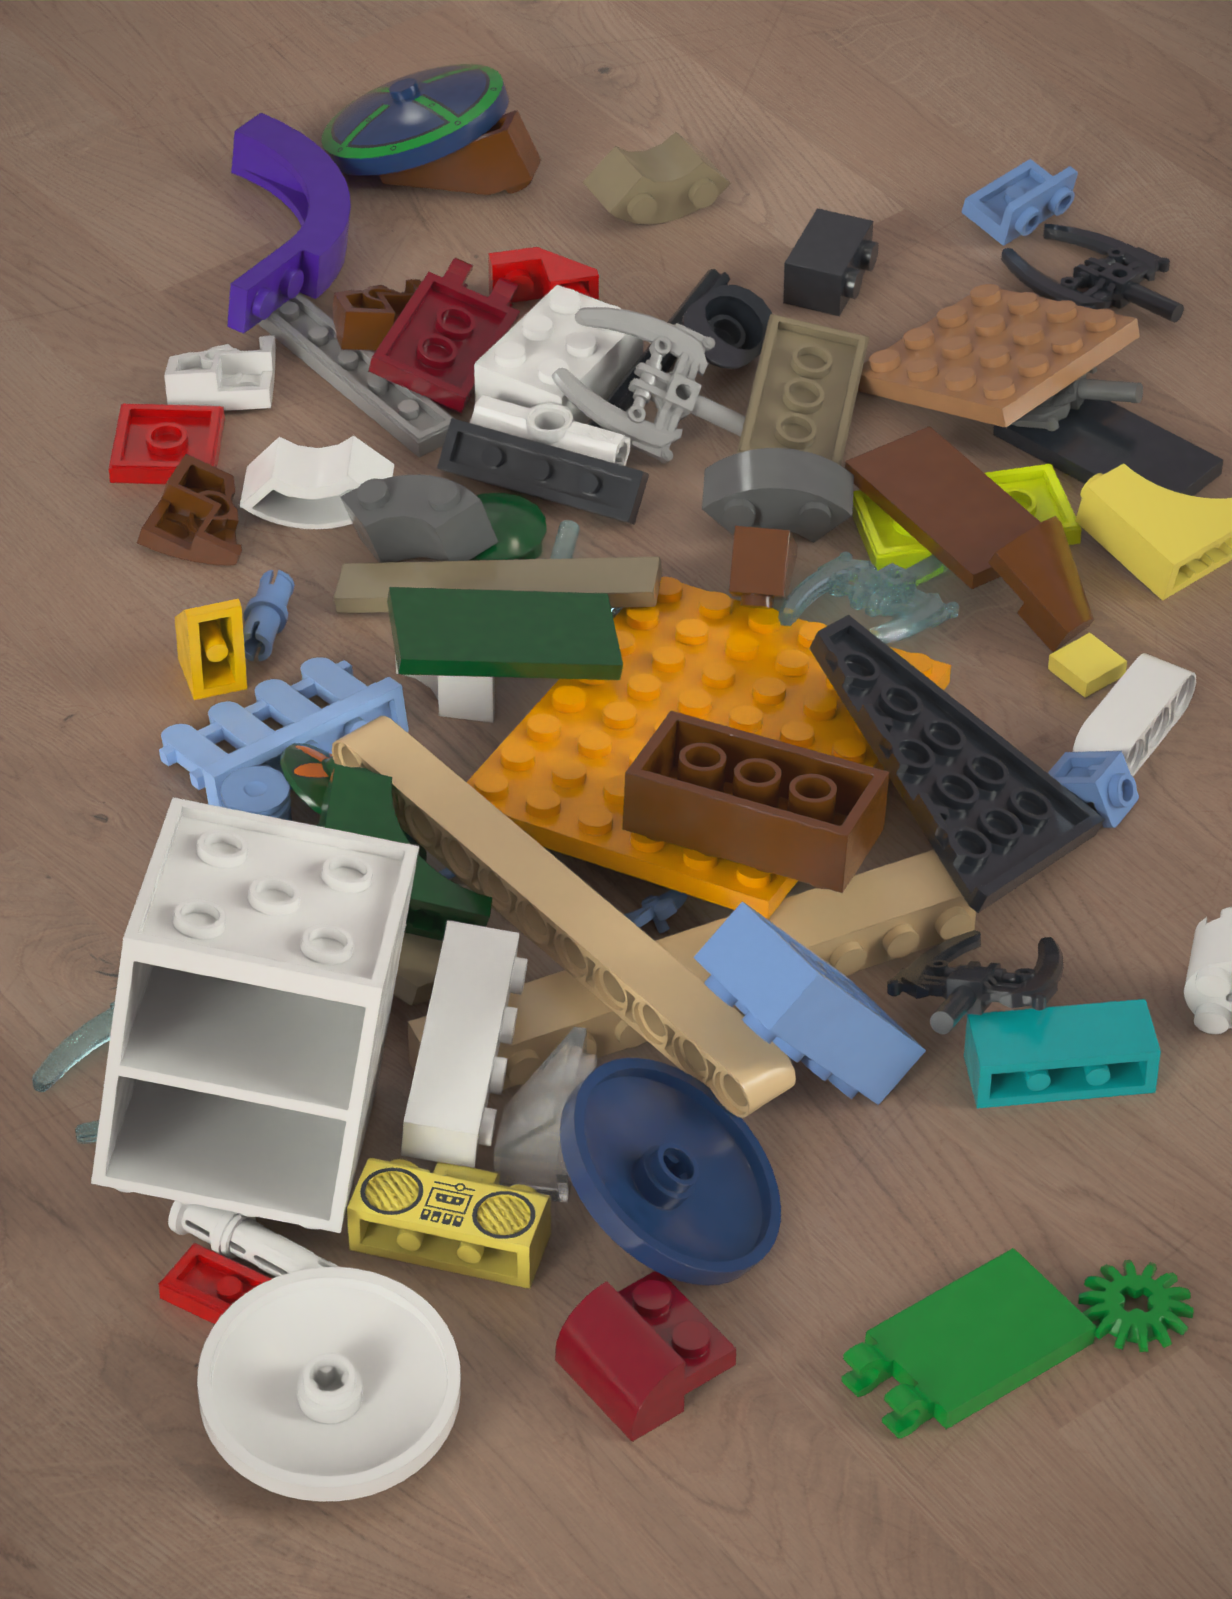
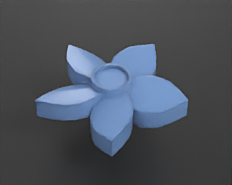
[623,890,688,933]

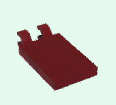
[368,257,520,413]

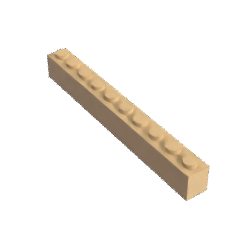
[408,849,976,1094]

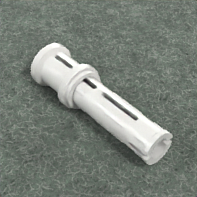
[168,1200,339,1277]

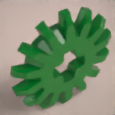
[1078,1260,1194,1352]

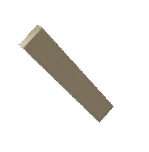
[334,557,663,613]

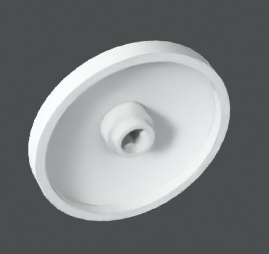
[197,1267,460,1502]

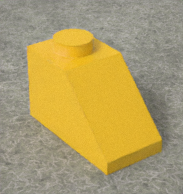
[174,599,247,700]

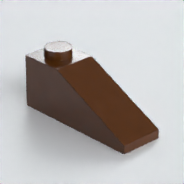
[379,110,541,195]
[729,526,798,609]

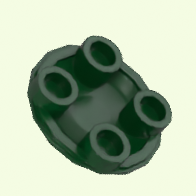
[469,493,547,561]

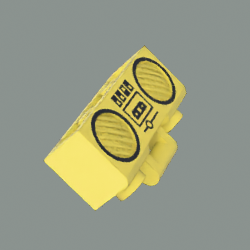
[347,1158,551,1289]

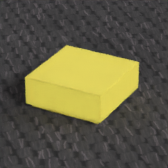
[1048,633,1127,698]

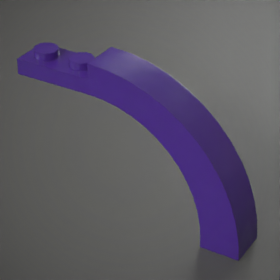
[227,113,351,334]

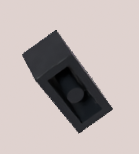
[783,208,879,316]

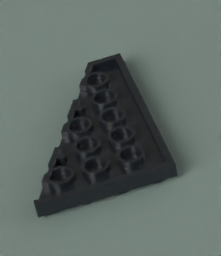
[809,615,1105,913]

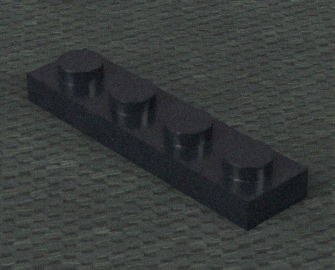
[437,418,649,525]

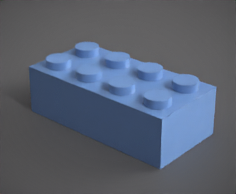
[693,901,926,1105]

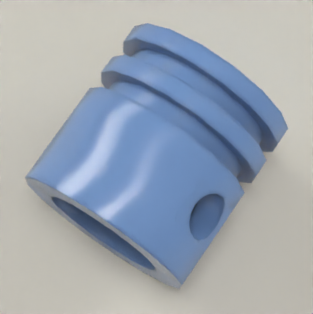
[221,765,292,821]

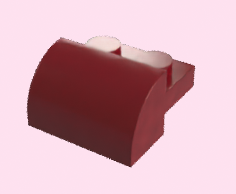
[555,1271,736,1442]

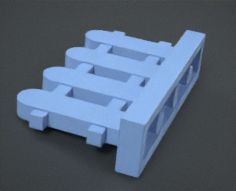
[159,657,409,807]

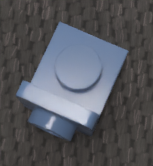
[1048,751,1139,828]

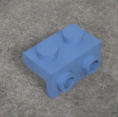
[961,159,1078,246]

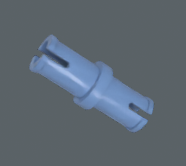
[243,570,294,661]

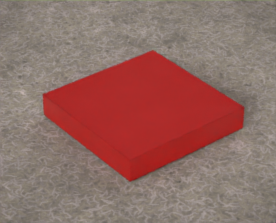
[109,403,225,484]

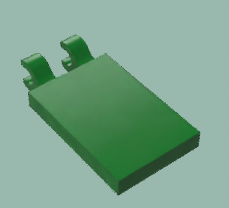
[841,1248,1096,1439]

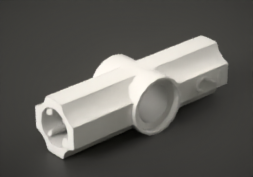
[470,395,630,466]

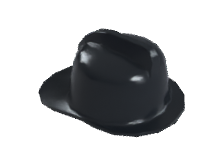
[683,285,772,369]

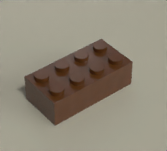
[622,711,890,893]

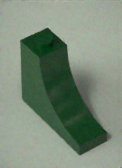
[319,764,493,941]

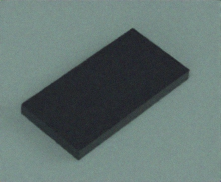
[993,399,1223,496]

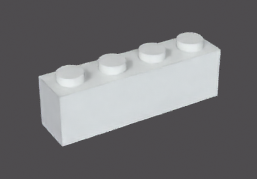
[401,921,528,1168]

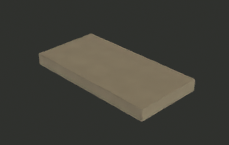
[737,314,869,466]

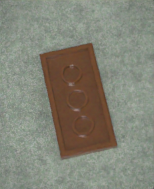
[845,426,1041,589]

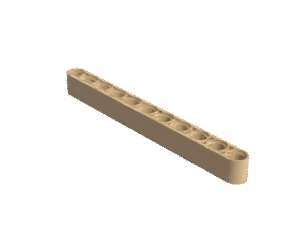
[331,716,796,1118]

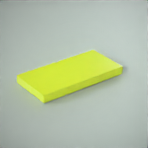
[852,464,1082,573]

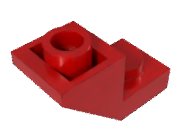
[488,247,599,303]

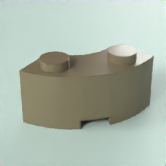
[583,132,731,224]

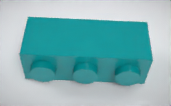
[964,999,1161,1109]

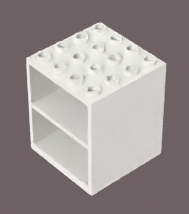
[91,797,419,1233]

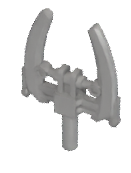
[552,307,745,464]

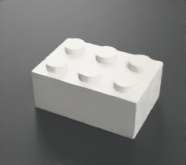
[474,285,643,424]

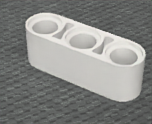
[1072,653,1196,776]

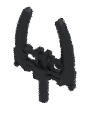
[1001,223,1184,323]
[887,930,1064,1034]

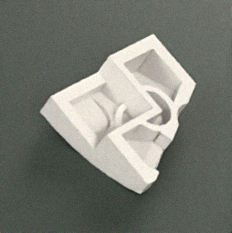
[164,335,276,411]

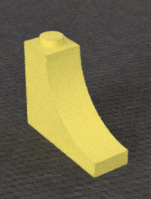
[1075,463,1232,601]

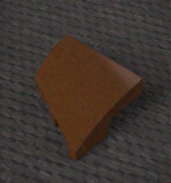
[333,279,421,351]
[137,454,242,566]
[988,516,1094,652]

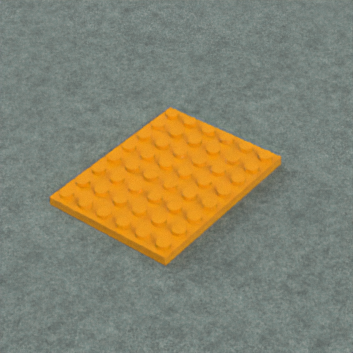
[467,577,951,919]

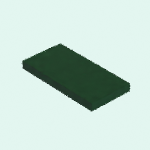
[387,587,623,680]

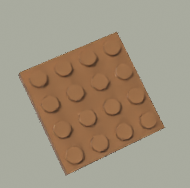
[858,284,1140,428]

